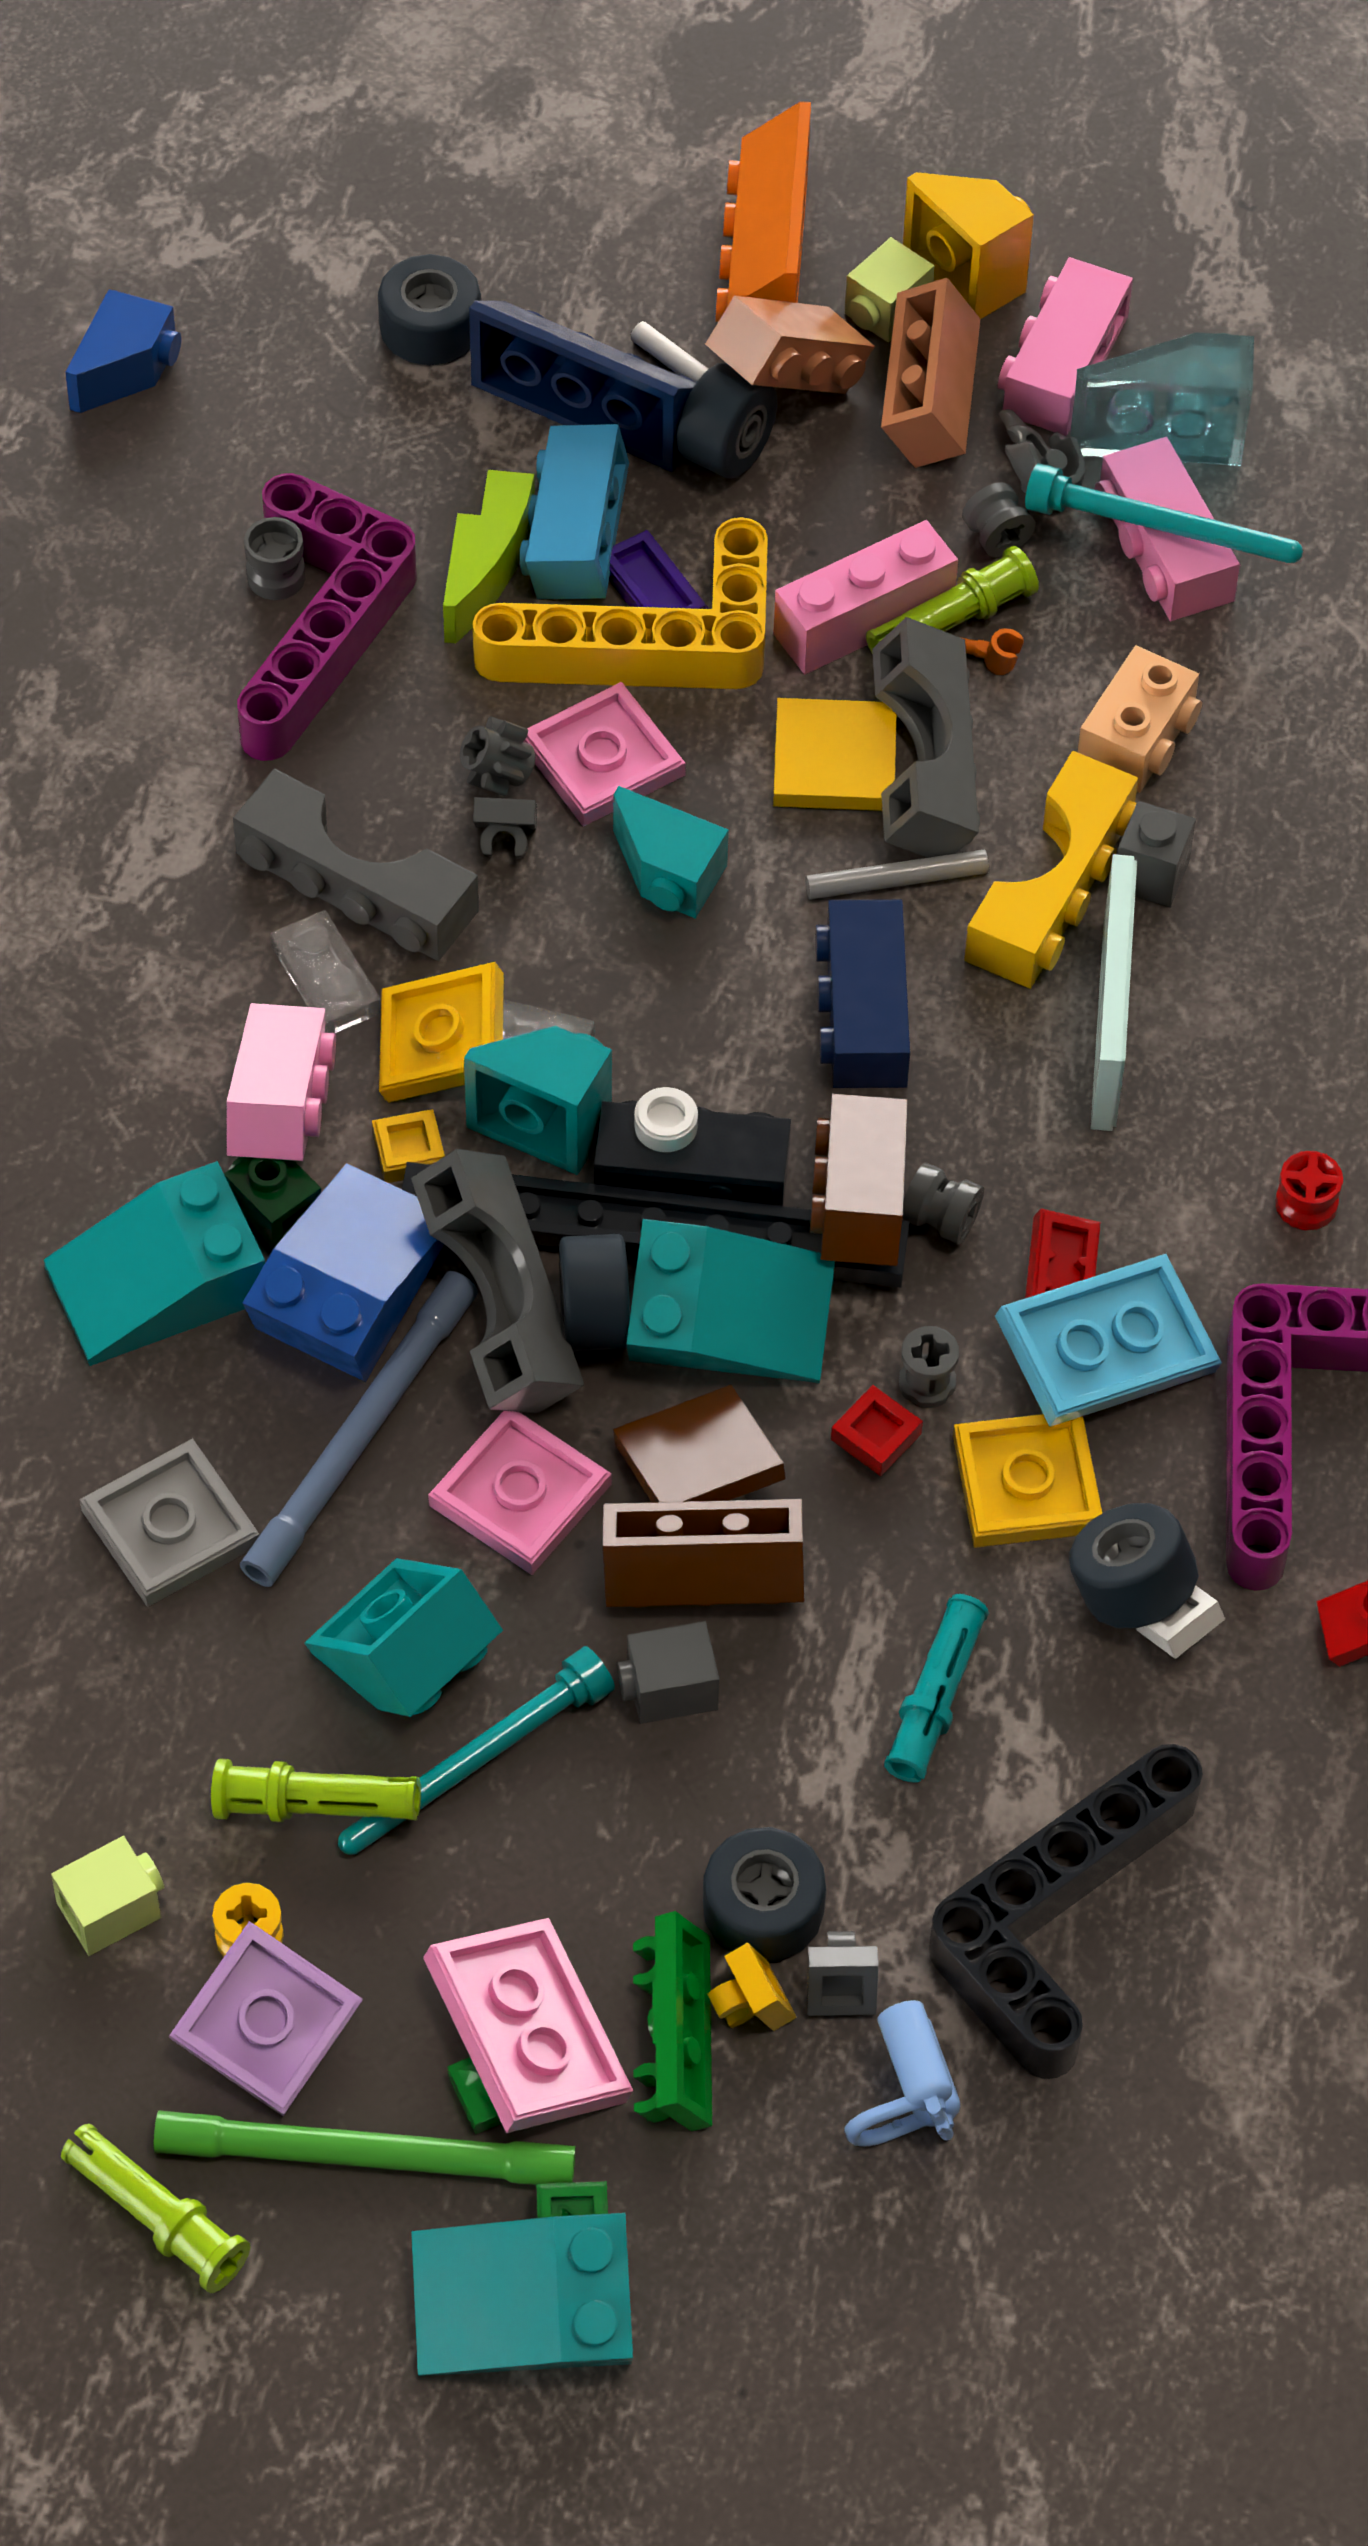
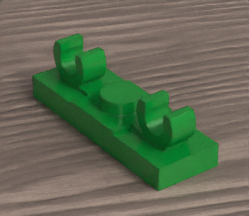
[633,1911,712,2131]

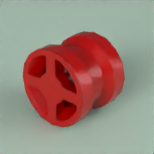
[1275,1151,1344,1230]

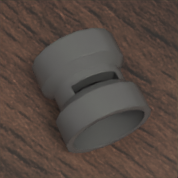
[244,517,305,600]
[902,1162,984,1245]

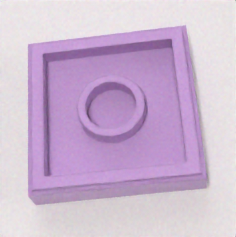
[169,1921,363,2116]

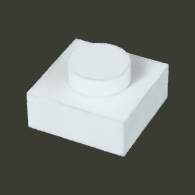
[1136,1585,1225,1659]

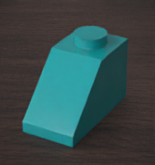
[613,786,729,919]

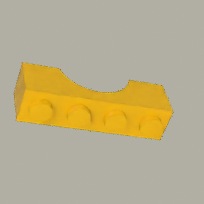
[964,751,1138,989]

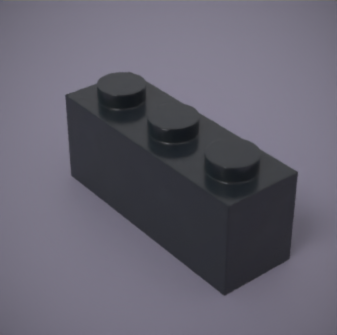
[594,1100,791,1206]

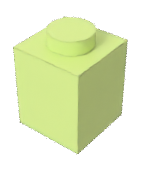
[845,237,935,342]
[51,1836,164,1956]

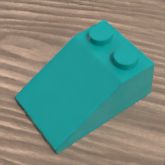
[43,1161,265,1366]
[626,1219,835,1383]
[411,2213,633,2376]

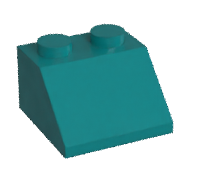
[464,1025,612,1175]
[304,1558,503,1717]

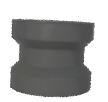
[962,482,1036,557]

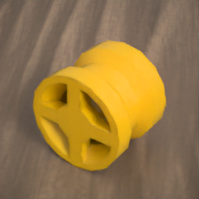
[212,1883,284,1957]

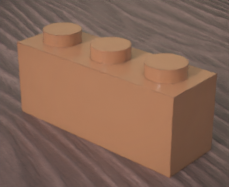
[881,278,981,468]
[705,295,875,394]

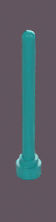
[1025,463,1303,563]
[338,1646,615,1855]

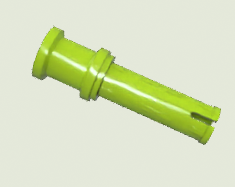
[866,546,1039,654]
[211,1759,421,1822]
[61,2123,251,2293]

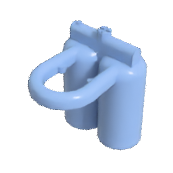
[844,2000,960,2147]

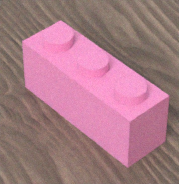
[998,257,1133,436]
[1095,437,1240,621]
[773,520,958,675]
[227,1003,336,1161]

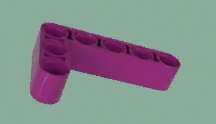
[237,473,417,761]
[1226,1283,1368,1591]

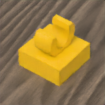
[707,1942,797,2031]

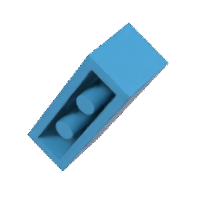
[520,424,629,599]

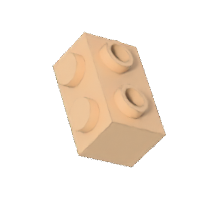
[1078,645,1202,793]

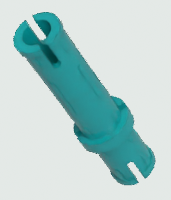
[884,1594,989,1782]

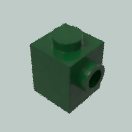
[224,1157,321,1253]

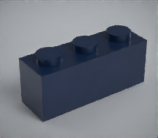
[815,899,910,1088]

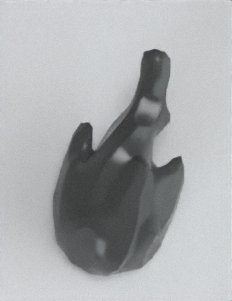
[998,409,1085,493]

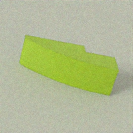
[443,470,535,644]

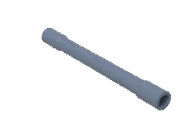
[240,1271,478,1587]

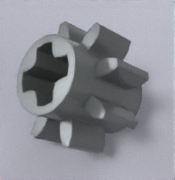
[460,716,535,796]

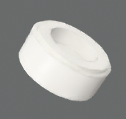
[634,1087,698,1152]

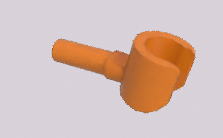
[960,628,1024,675]

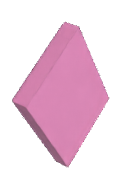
[423,1918,633,2133]

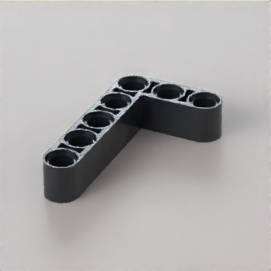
[929,1744,1203,2079]

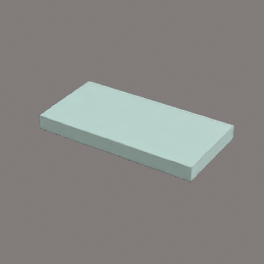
[1091,854,1137,1131]

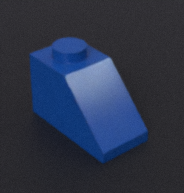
[65,289,181,413]

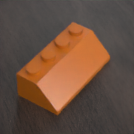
[716,102,811,322]

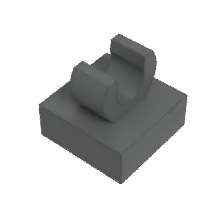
[473,797,538,858]
[807,1931,878,2016]

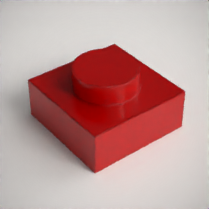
[831,1385,923,1476]

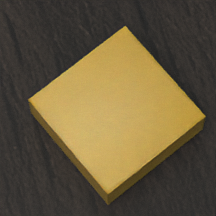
[372,1109,445,1183]

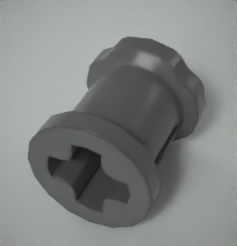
[899,1326,959,1408]

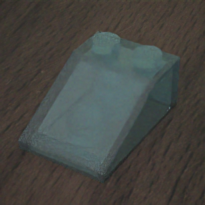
[1070,332,1254,466]

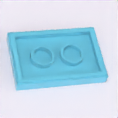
[995,1254,1222,1427]

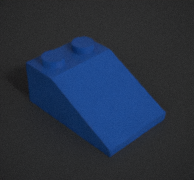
[242,1163,444,1382]

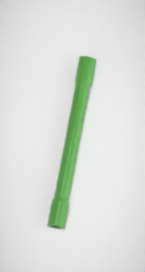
[154,2110,576,2185]

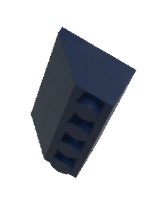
[469,300,696,472]

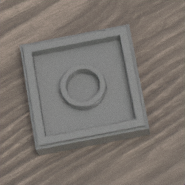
[80,1438,260,1607]

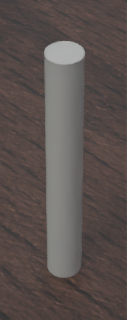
[805,849,989,900]

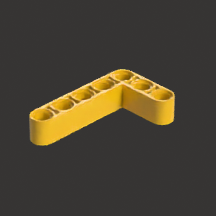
[473,517,768,689]

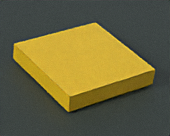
[773,698,896,811]
[379,962,504,1103]
[953,1414,1102,1548]

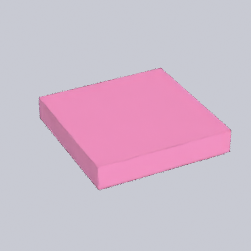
[524,682,686,827]
[428,1411,612,1575]

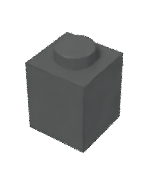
[1118,801,1196,908]
[617,1621,719,1724]

